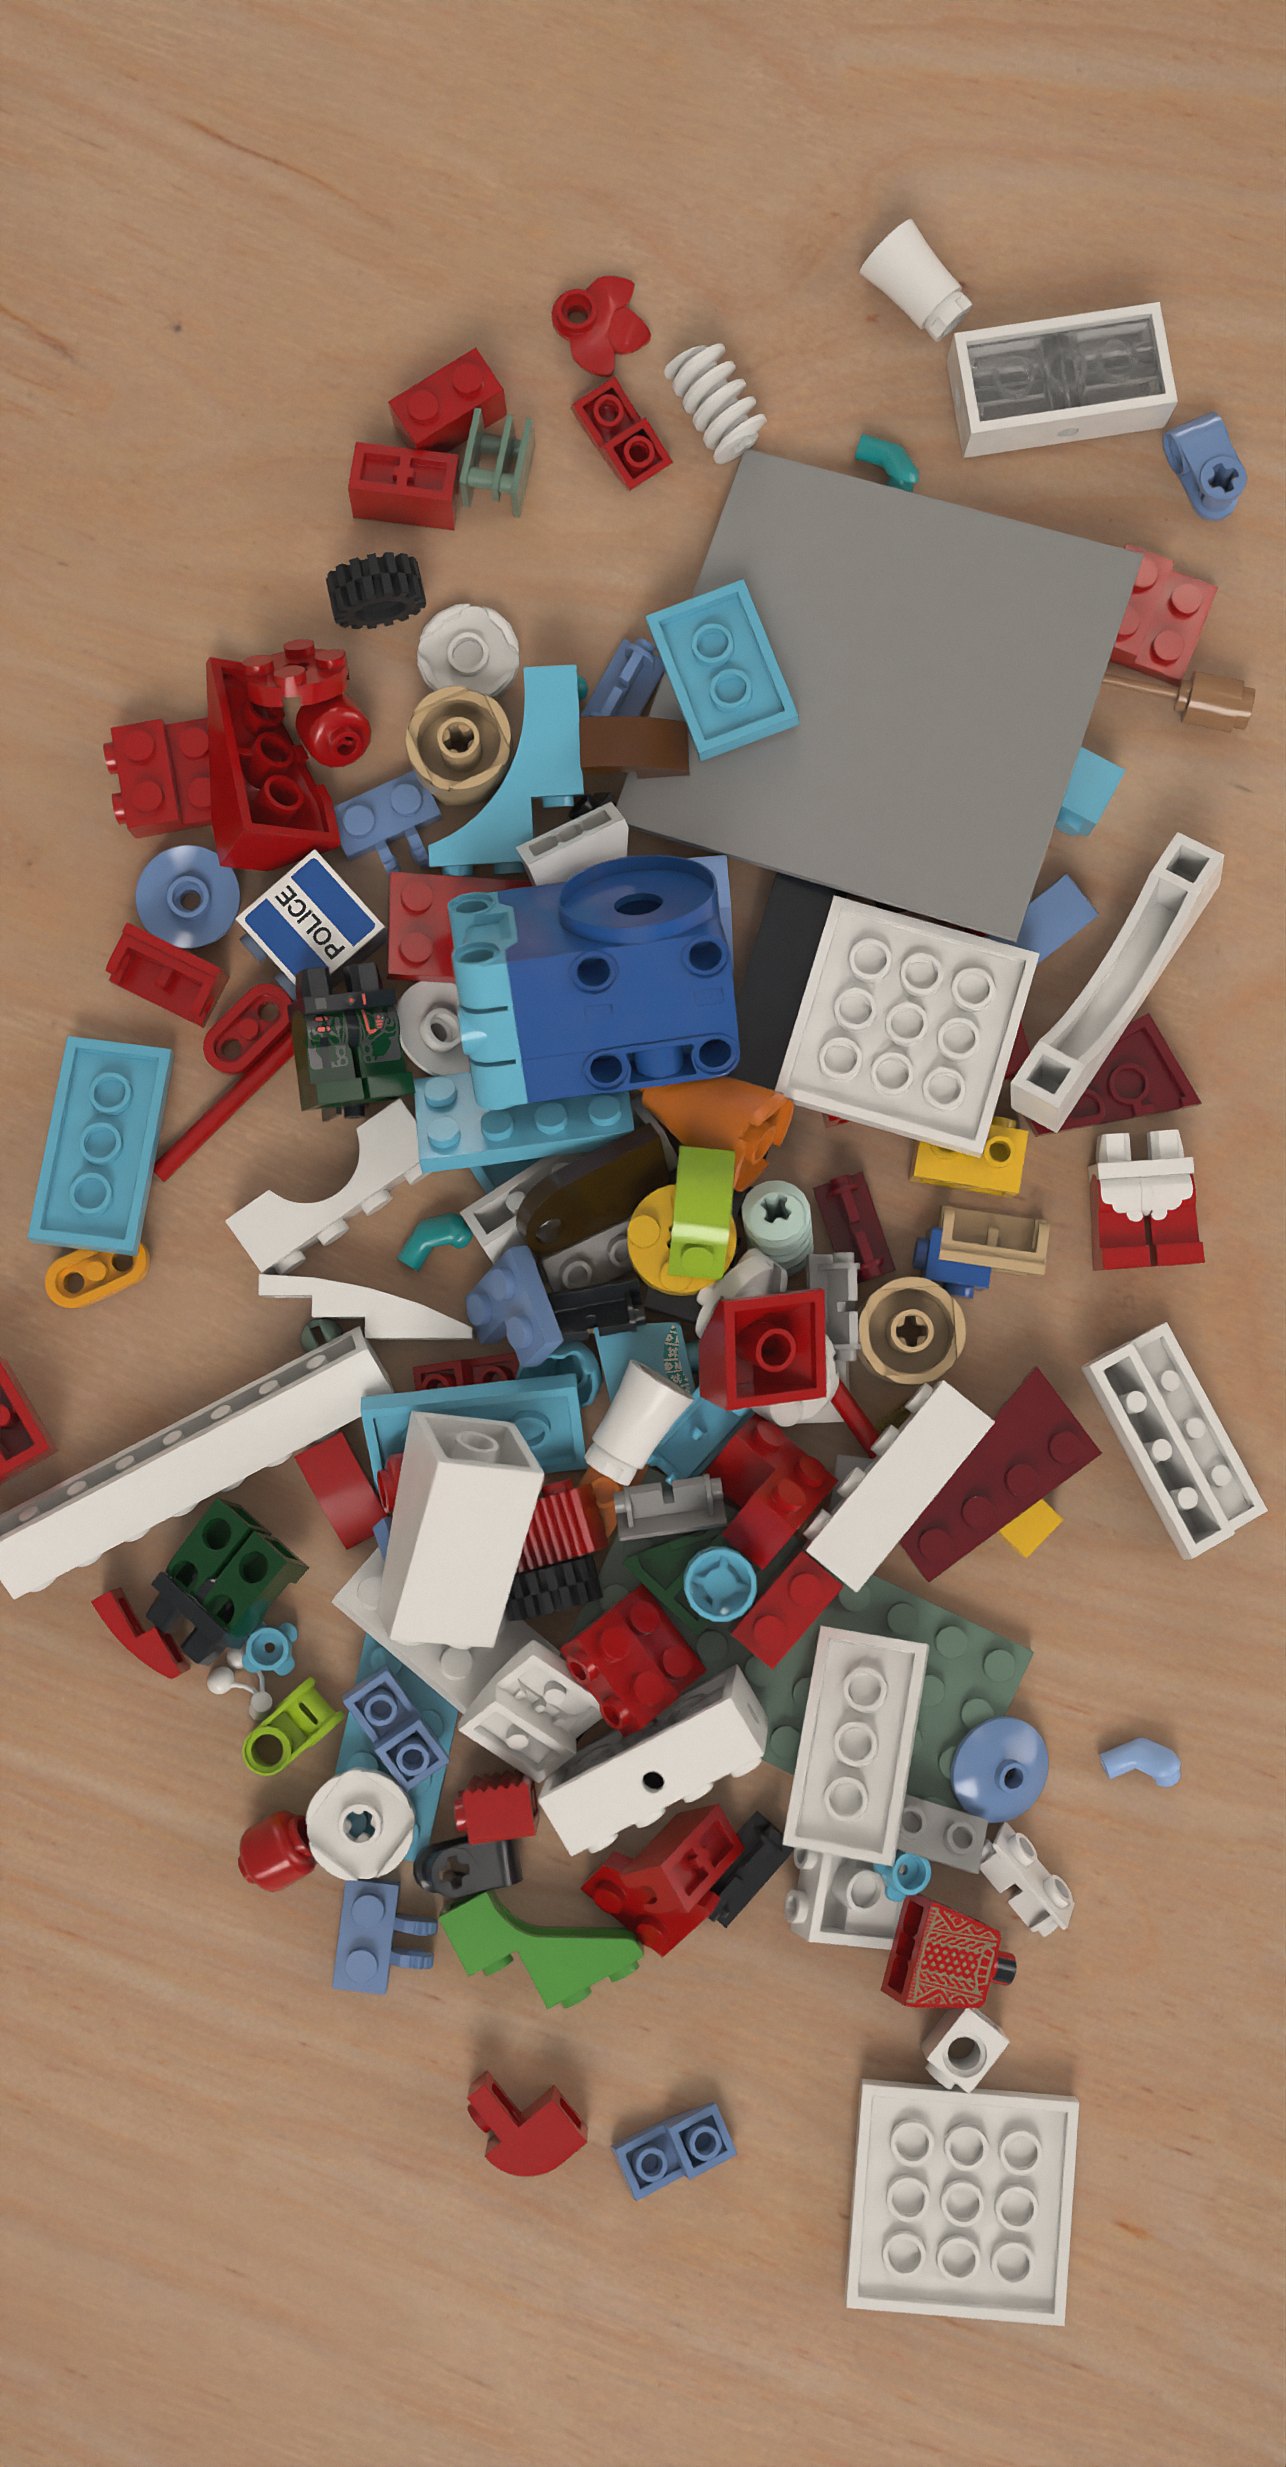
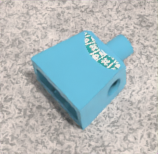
[593,1322,700,1403]

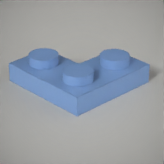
[464,1245,564,1368]

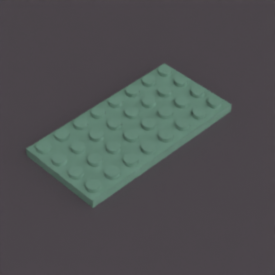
[559,1468,1034,1812]

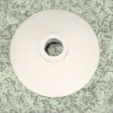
[396,981,470,1076]

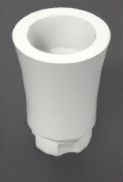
[859,219,973,342]
[584,1359,695,1486]

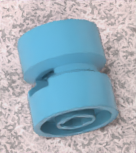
[683,1546,756,1622]

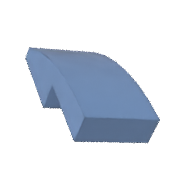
[986,873,1099,965]
[342,1664,450,1793]
[610,2102,737,2201]

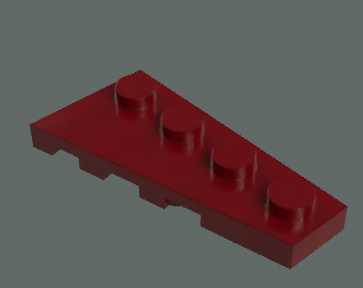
[898,1366,1102,1583]

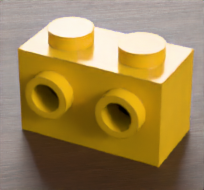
[908,1116,1029,1198]

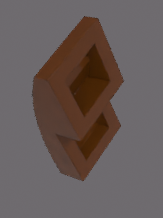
[579,716,690,779]

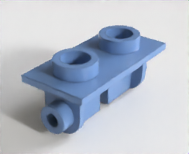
[580,638,665,717]

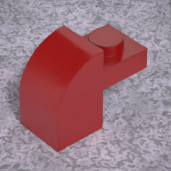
[467,2070,588,2177]

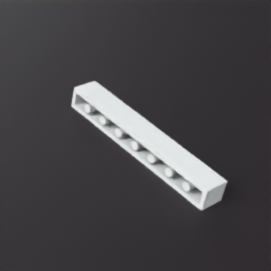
[0,1326,394,1599]

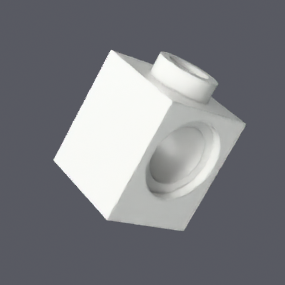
[920,2008,1010,2094]

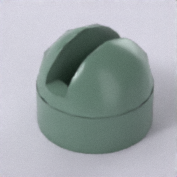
[301,1318,344,1353]

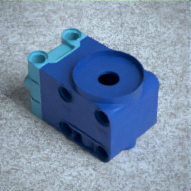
[447,855,740,1110]

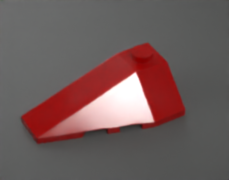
[206,657,341,872]

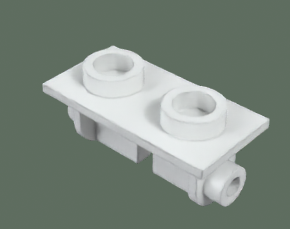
[979,1821,1075,1937]

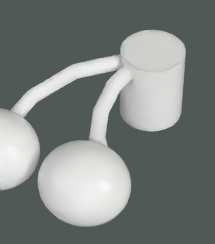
[207,1645,272,1721]

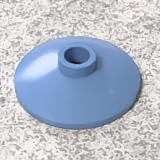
[135,845,241,949]
[950,1716,1049,1823]

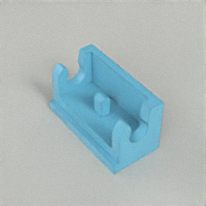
[646,1387,756,1485]

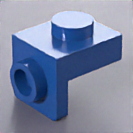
[912,1227,992,1299]

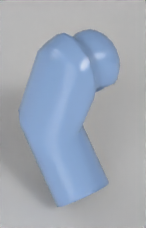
[1098,1737,1181,1787]

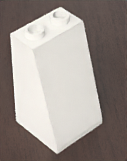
[377,1411,545,1649]

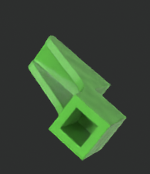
[438,1889,644,2009]

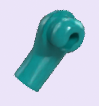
[854,433,919,493]
[396,1213,473,1272]

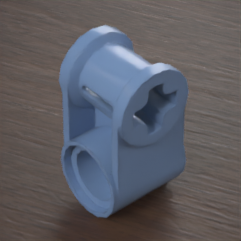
[1162,411,1247,521]

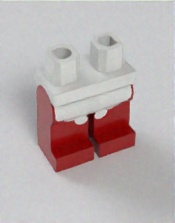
[1088,1130,1205,1271]

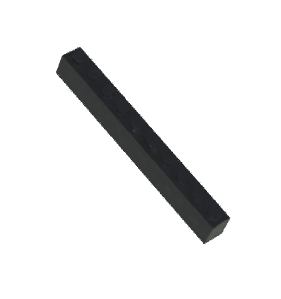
[643,872,848,1325]

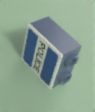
[235,849,387,1001]

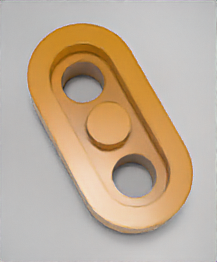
[45,1241,150,1309]

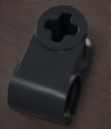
[413,1834,523,1898]

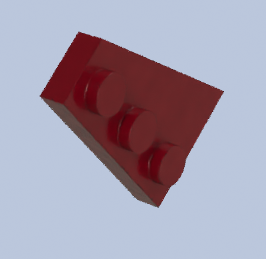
[1010,1013,1202,1137]

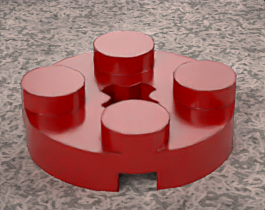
[242,639,350,707]

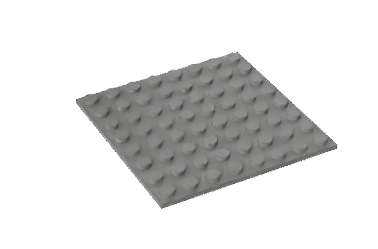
[616,448,1144,942]

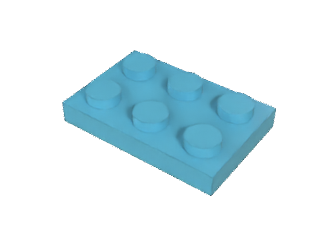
[645,579,800,762]

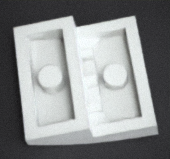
[458,1639,603,1783]

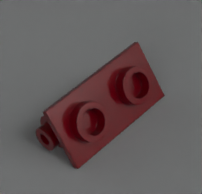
[812,1172,896,1284]

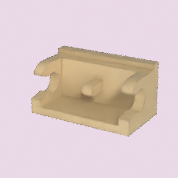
[938,1205,1050,1278]

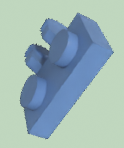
[333,770,443,876]
[332,1878,438,1995]

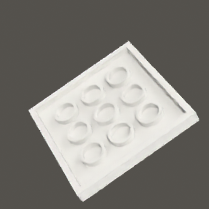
[775,895,1040,1158]
[844,2079,1079,2326]

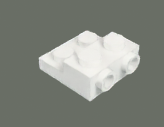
[784,1847,906,1950]

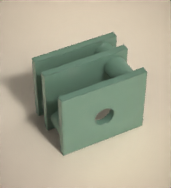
[459,408,535,518]

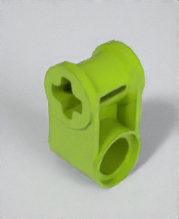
[242,1676,346,1776]

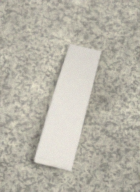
[258,1274,476,1340]

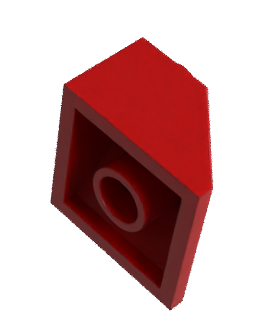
[698,1288,827,1411]

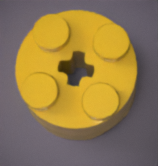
[627,1184,737,1296]

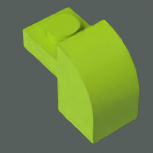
[668,1146,735,1280]

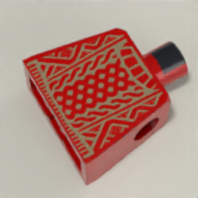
[880,1893,1017,2008]

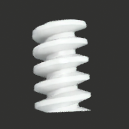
[664,343,767,464]

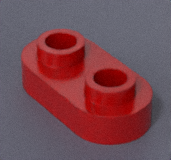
[203,983,294,1076]

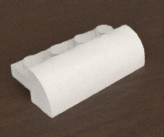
[1081,1322,1268,1560]

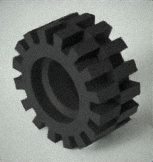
[326,552,426,629]
[506,1555,603,1622]

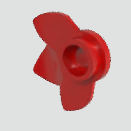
[551,276,651,377]

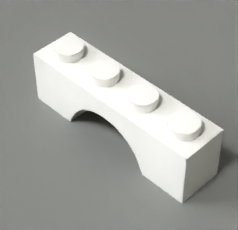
[225,1098,430,1276]

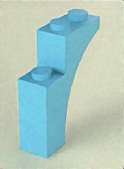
[428,665,584,876]

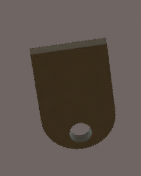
[516,1122,672,1258]

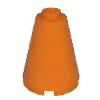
[639,1076,794,1192]

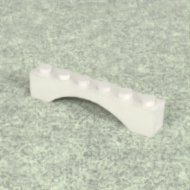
[1011,832,1225,1133]

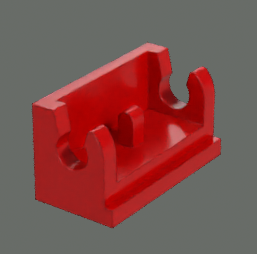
[348,442,460,531]
[106,922,230,1028]
[619,1803,745,1914]

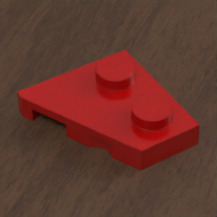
[580,1850,721,1958]

